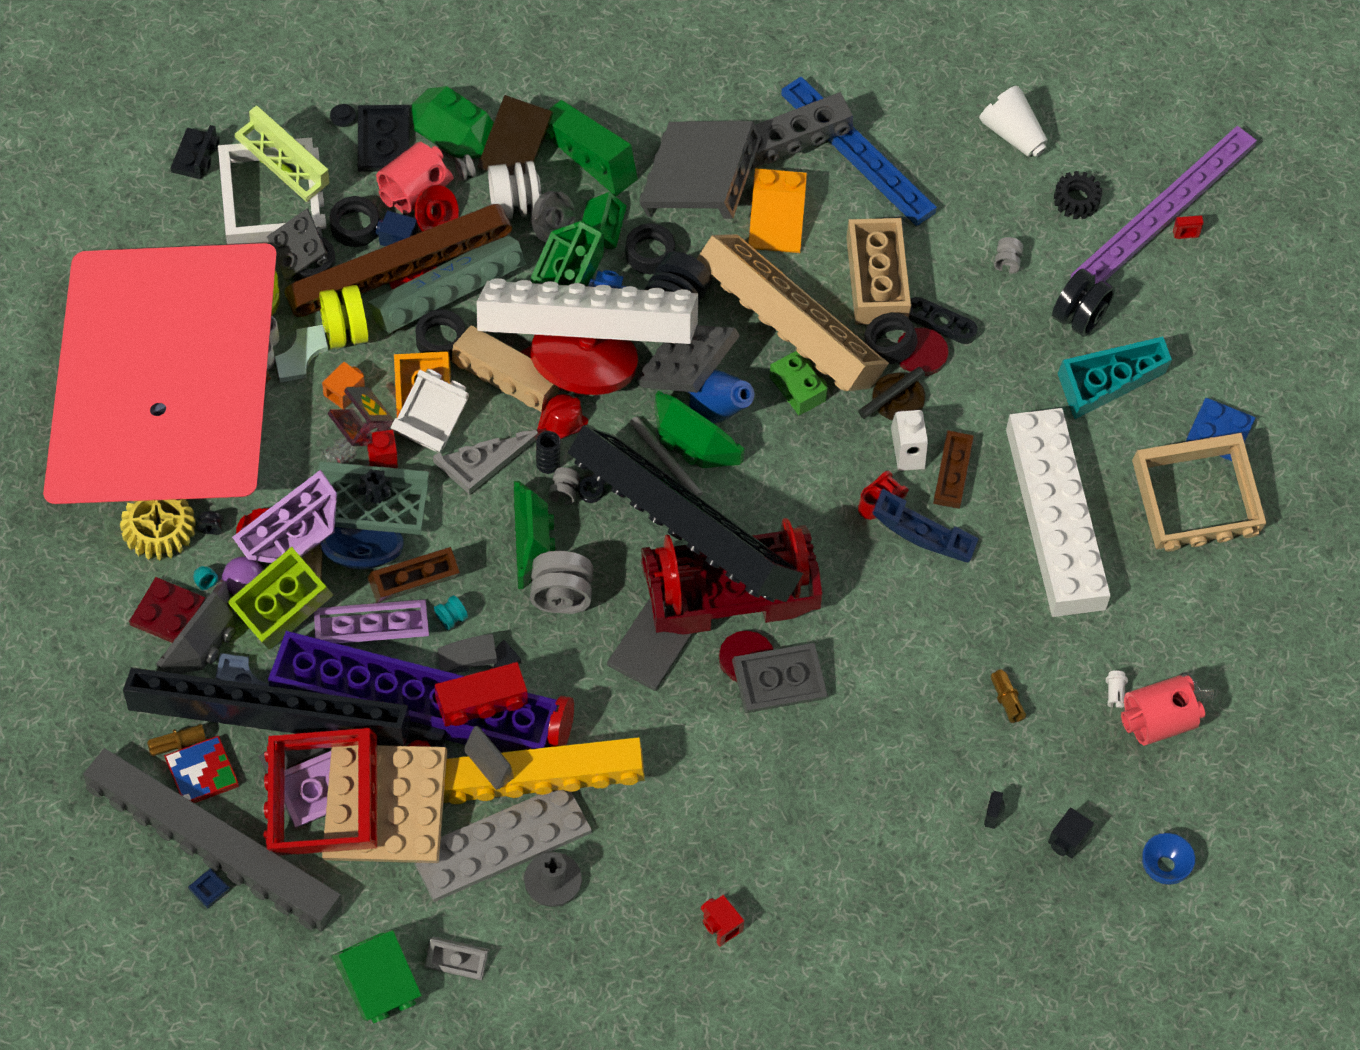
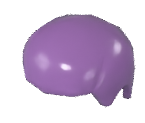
[222,557,265,596]

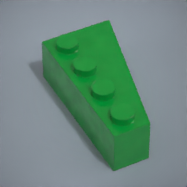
[545,100,638,197]

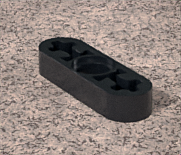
[909,297,977,344]

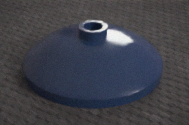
[320,527,404,569]

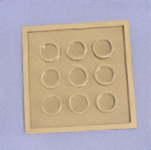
[322,745,447,863]

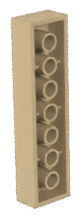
[697,234,889,392]

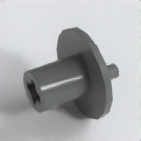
[524,852,582,907]

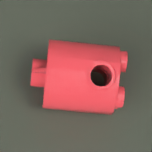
[376,142,454,214]
[1121,675,1205,746]

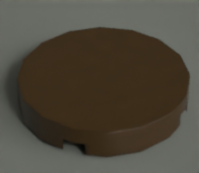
[872,373,926,420]

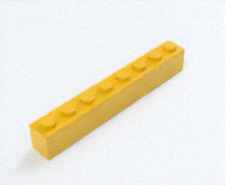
[443,737,645,804]

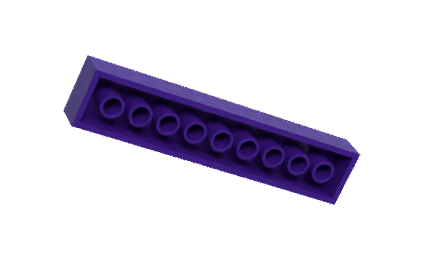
[268,631,559,753]

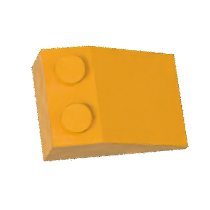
[748,168,807,253]
[394,352,451,435]

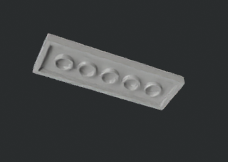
[414,790,592,902]

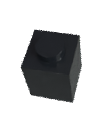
[1048,807,1094,858]

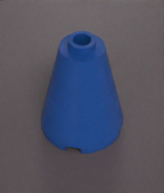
[688,369,754,423]

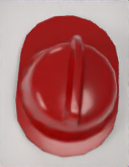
[537,394,588,439]

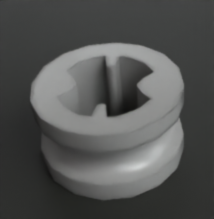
[455,154,476,181]

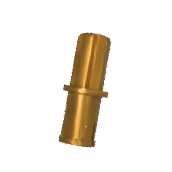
[991,669,1026,723]
[147,724,206,756]

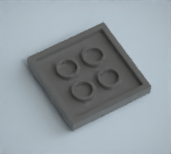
[636,325,740,393]

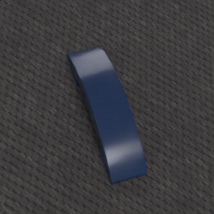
[872,489,979,563]

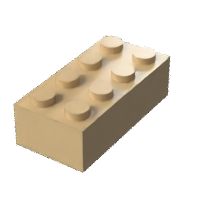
[846,218,911,325]

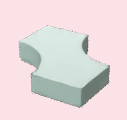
[275,325,328,383]

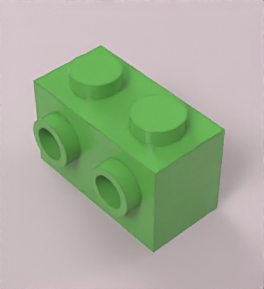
[769,351,828,416]

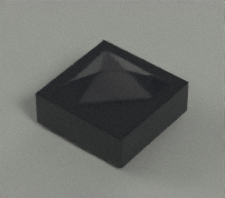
[984,790,1005,829]

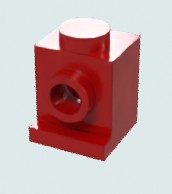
[367,430,398,469]
[700,895,745,947]

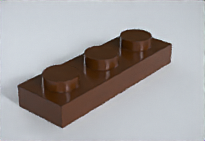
[933,430,974,509]

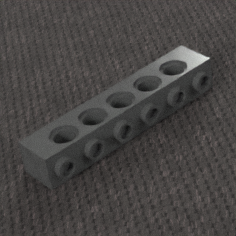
[750,92,853,171]

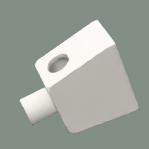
[891,410,928,471]

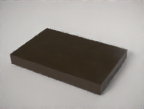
[477,95,554,175]

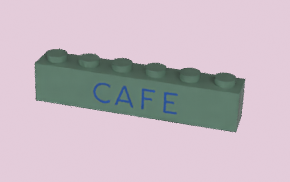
[368,235,526,333]

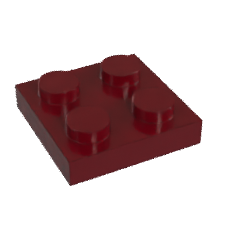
[129,577,206,643]

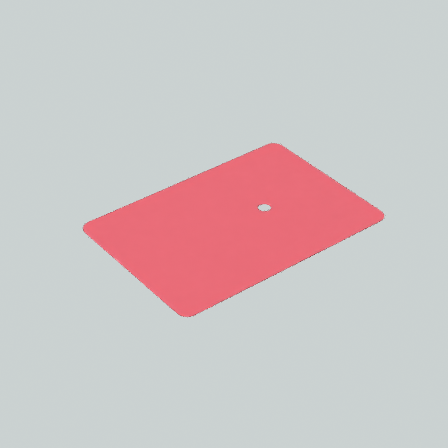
[43,243,276,504]

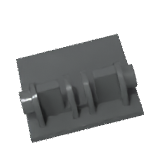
[267,208,328,281]

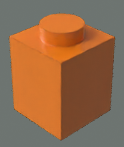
[322,362,365,410]

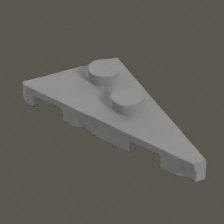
[433,429,538,495]

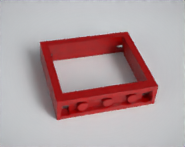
[263,728,377,856]

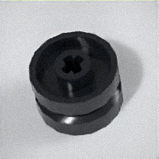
[1052,268,1115,337]

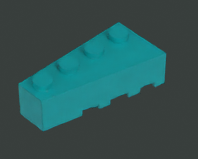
[1057,336,1172,419]

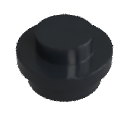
[330,104,356,127]

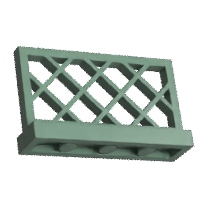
[318,462,429,535]

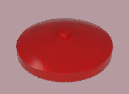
[530,334,638,395]

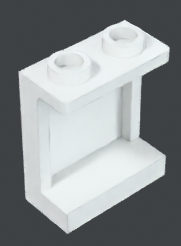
[391,369,469,453]

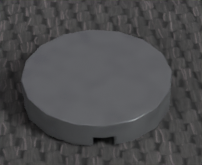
[532,191,575,243]

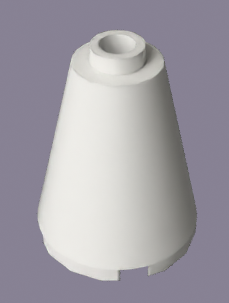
[979,86,1048,157]

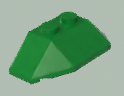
[411,86,494,159]
[530,221,604,287]
[654,391,745,468]
[514,481,555,589]

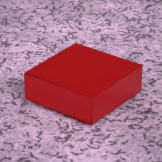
[1173,215,1204,239]

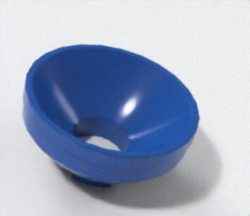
[1142,833,1195,885]

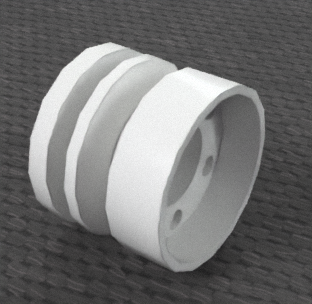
[488,161,541,219]

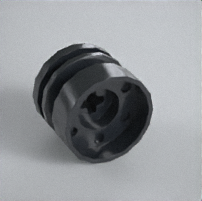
[644,251,712,306]

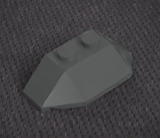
[156,579,236,674]

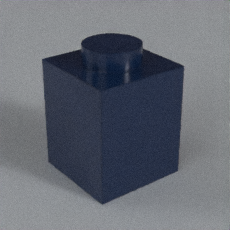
[376,211,418,246]

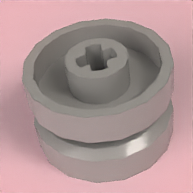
[530,551,593,614]

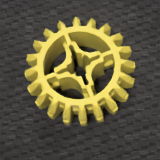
[120,499,196,561]

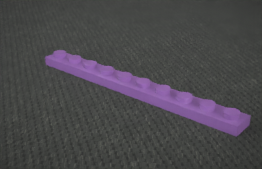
[1070,126,1257,284]

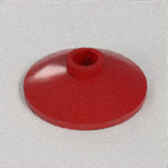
[415,185,459,231]

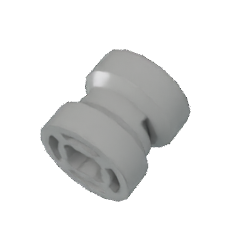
[994,237,1024,273]
[548,467,581,505]

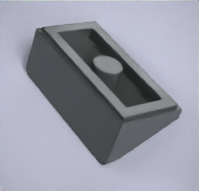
[464,726,514,790]

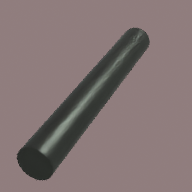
[858,367,925,419]

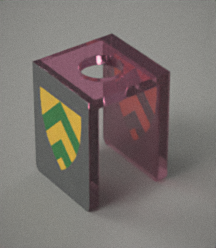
[327,387,394,446]

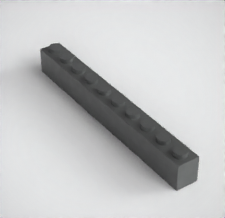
[83,748,342,932]

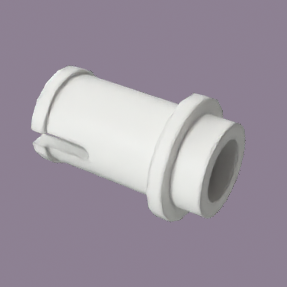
[1105,671,1128,708]

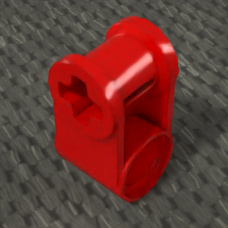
[858,470,909,520]

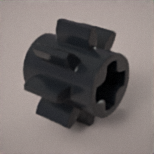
[358,469,392,504]

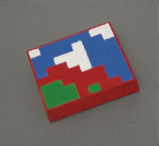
[164,736,239,803]

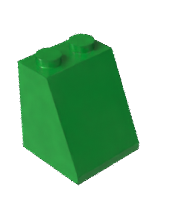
[331,930,422,1024]

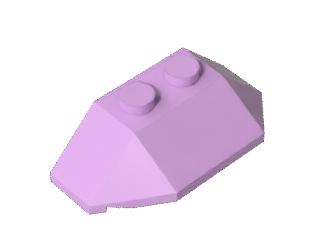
[232,470,337,563]

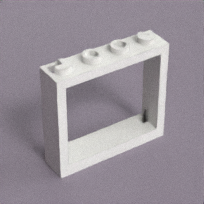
[218,137,326,245]

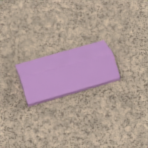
[314,600,429,643]
[284,745,380,828]

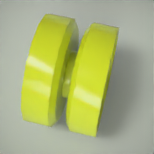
[319,285,368,350]

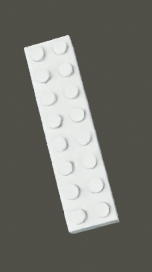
[477,279,698,344]
[1006,408,1110,617]

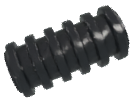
[536,431,561,474]

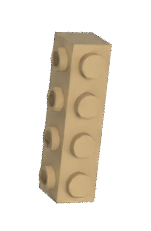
[451,325,559,412]

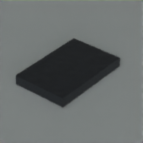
[357,105,410,172]

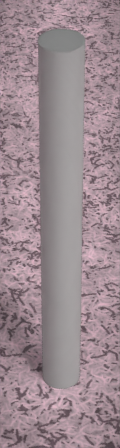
[630,416,703,497]

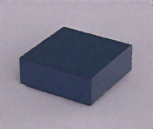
[188,868,230,909]

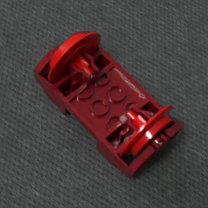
[641,518,822,635]

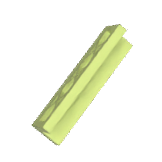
[235,105,329,202]

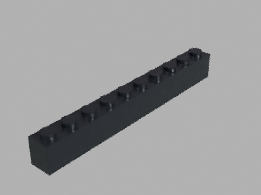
[123,667,411,746]

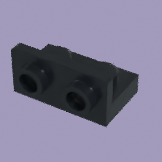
[171,125,220,179]

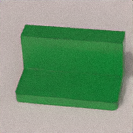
[582,192,627,249]

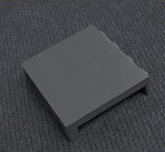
[640,121,761,219]

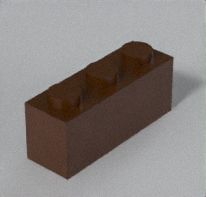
[368,547,460,603]

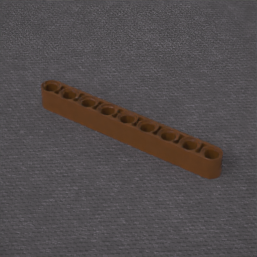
[284,204,512,317]

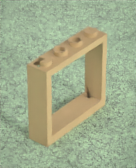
[1132,433,1266,552]

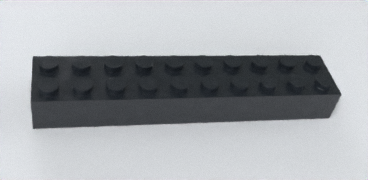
[567,425,804,602]

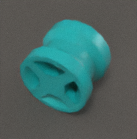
[434,595,468,630]

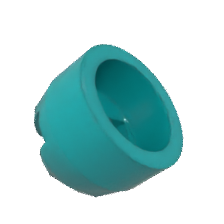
[193,566,218,590]

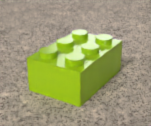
[227,547,334,650]

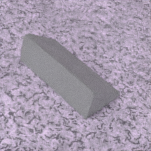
[424,936,490,980]

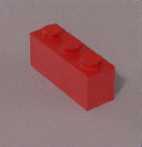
[435,662,528,727]

